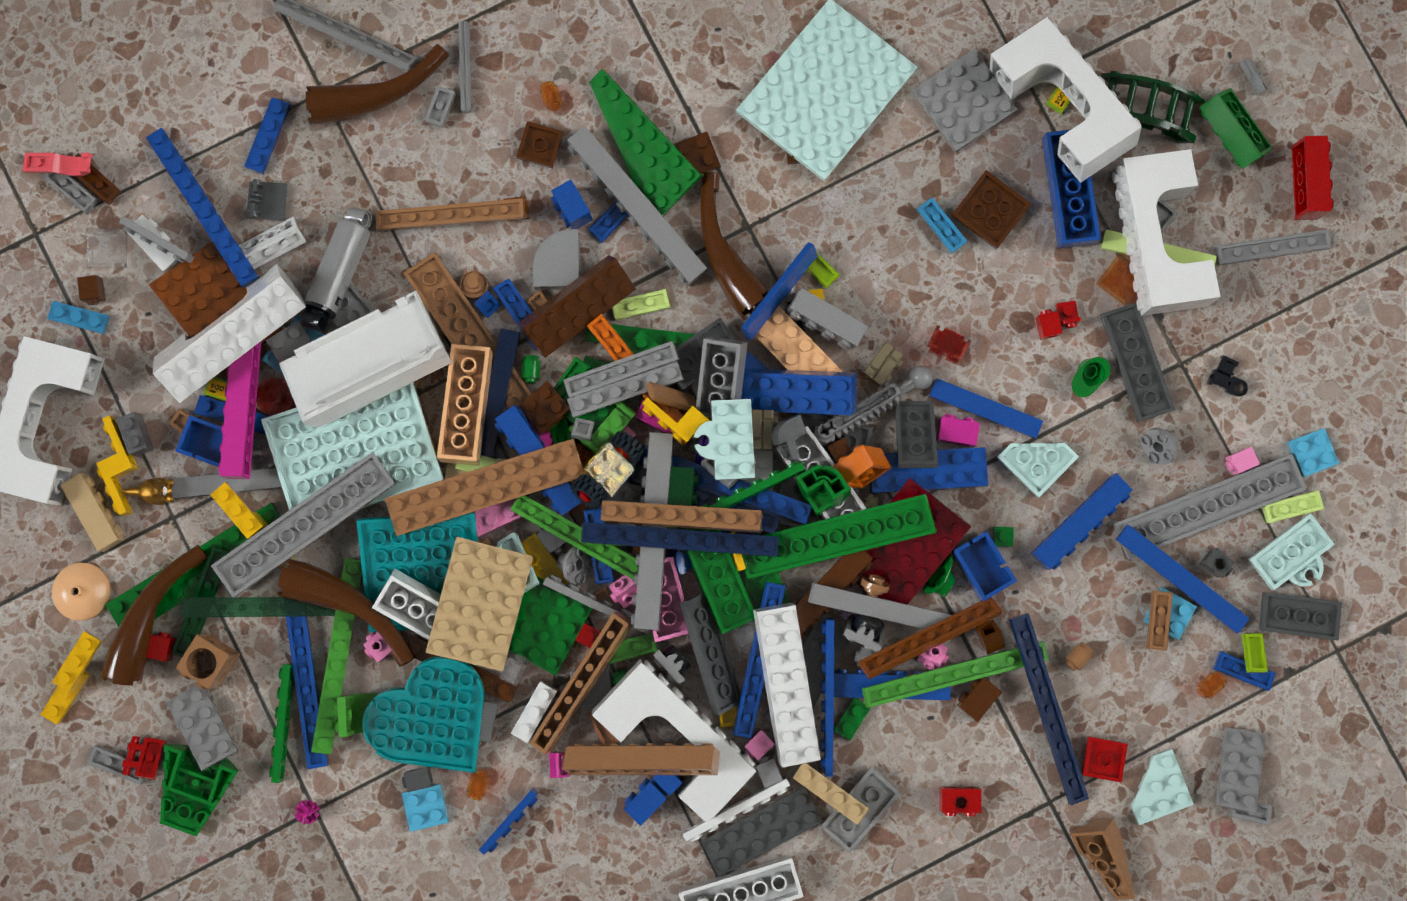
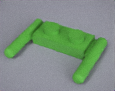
[568,401,637,457]

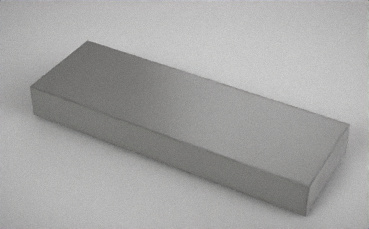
[43,173,100,214]
[87,745,145,785]

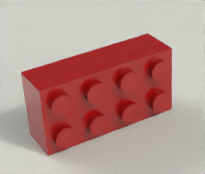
[1291,136,1334,220]

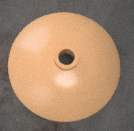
[52,563,111,621]

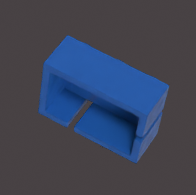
[175,415,223,467]
[951,531,1017,601]
[624,775,683,826]

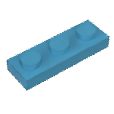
[917,198,967,254]
[47,301,110,334]

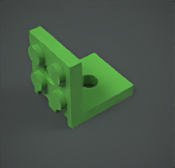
[334,692,381,737]

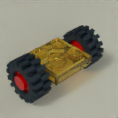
[570,431,645,510]

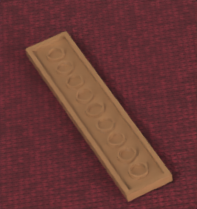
[403,252,532,418]
[385,439,585,536]

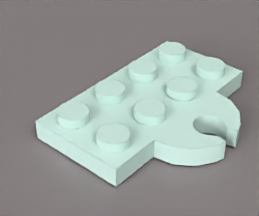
[693,399,755,480]
[1248,513,1335,590]

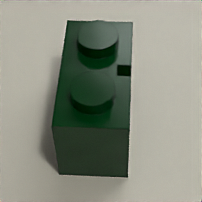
[667,467,699,506]

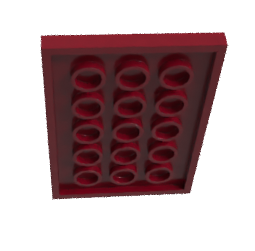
[856,477,971,604]

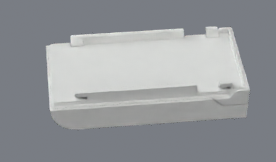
[279,291,452,427]

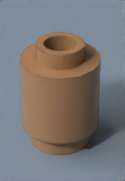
[1065,642,1093,671]

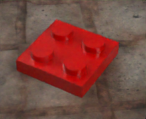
[1081,736,1128,783]

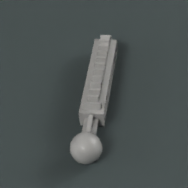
[814,365,933,447]

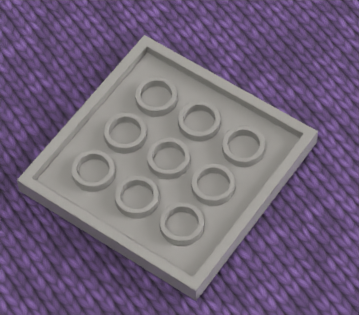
[912,49,1017,153]

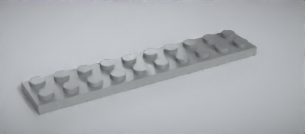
[211,452,396,598]
[1113,454,1307,559]

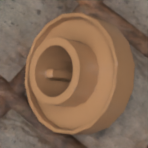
[460,270,489,299]
[861,574,890,597]

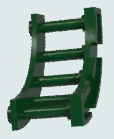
[1101,71,1205,143]

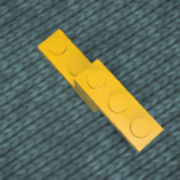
[642,397,710,443]
[96,415,139,516]
[210,482,296,569]
[40,631,103,725]

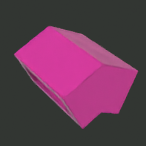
[549,752,570,778]

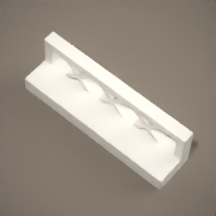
[239,217,306,269]

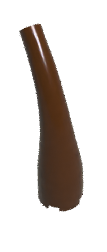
[306,44,449,125]
[700,171,769,320]
[101,545,208,686]
[277,559,415,667]

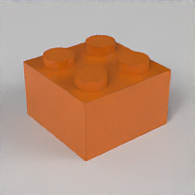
[833,445,892,489]

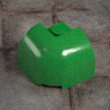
[796,465,851,516]

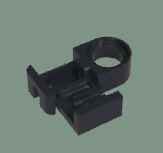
[1207,355,1248,397]

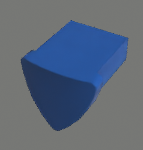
[668,549,692,574]

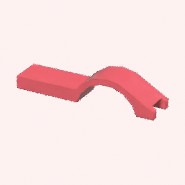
[22,153,93,176]

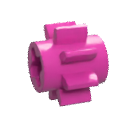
[294,799,320,825]

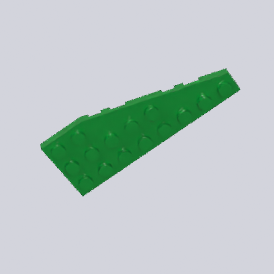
[589,69,702,216]

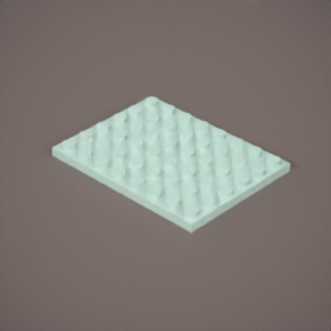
[736,0,918,181]
[261,382,444,510]

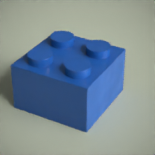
[551,179,593,229]

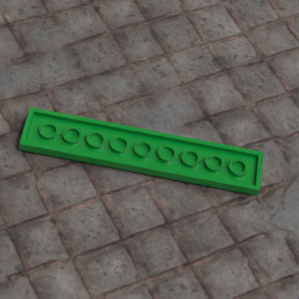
[742,493,937,579]
[105,502,281,627]

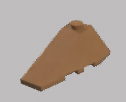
[1070,818,1135,900]

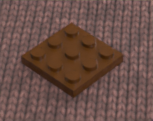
[951,170,1031,250]

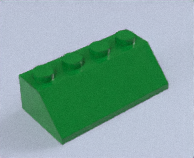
[1199,88,1273,169]

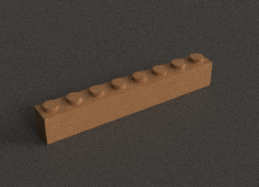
[601,501,763,533]
[529,612,633,754]
[563,743,720,775]

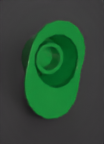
[1071,357,1110,398]
[924,553,955,597]

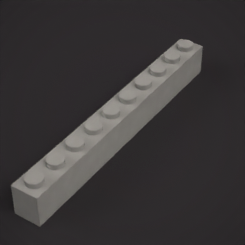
[567,126,707,287]
[631,432,674,631]

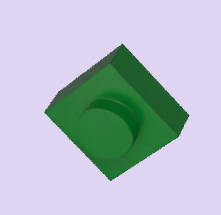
[993,527,1014,547]

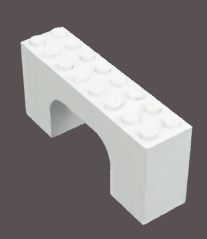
[990,17,1142,183]
[1112,149,1221,316]
[153,264,306,403]
[0,336,105,506]
[592,659,756,824]

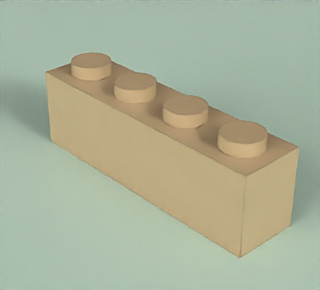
[60,473,124,552]
[793,763,870,825]

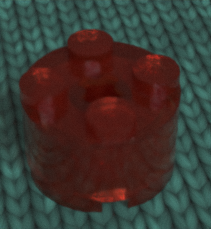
[927,325,971,364]
[256,378,297,416]

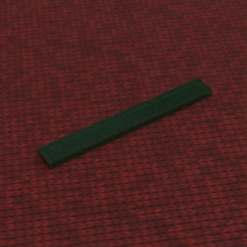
[181,597,336,618]

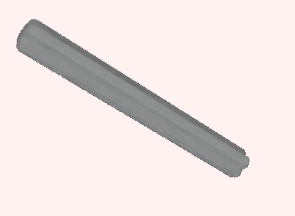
[459,21,472,113]

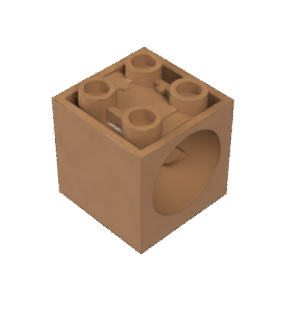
[175,634,240,690]

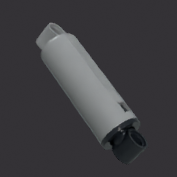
[301,207,372,332]

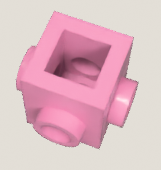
[609,575,637,609]
[363,631,392,663]
[917,643,949,670]

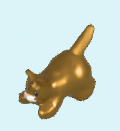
[123,477,174,506]

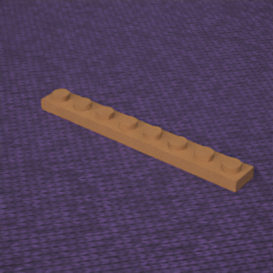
[375,198,525,231]

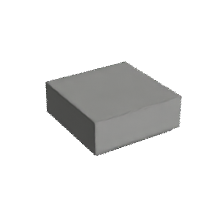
[571,418,595,442]

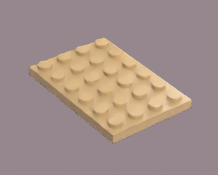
[426,537,533,671]

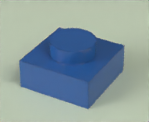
[474,291,501,318]

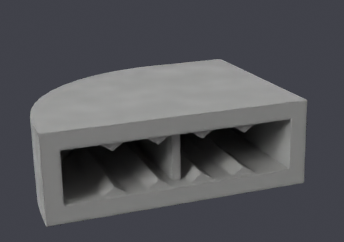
[530,229,580,290]

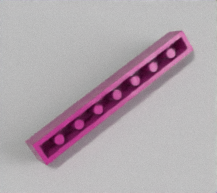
[218,342,261,479]

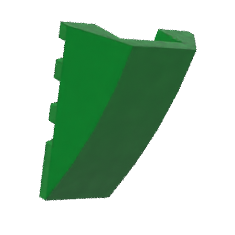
[160,744,239,836]

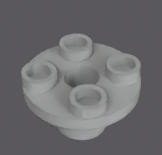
[1140,428,1178,465]
[557,547,593,584]

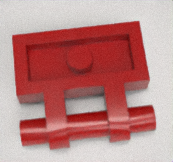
[122,736,166,780]

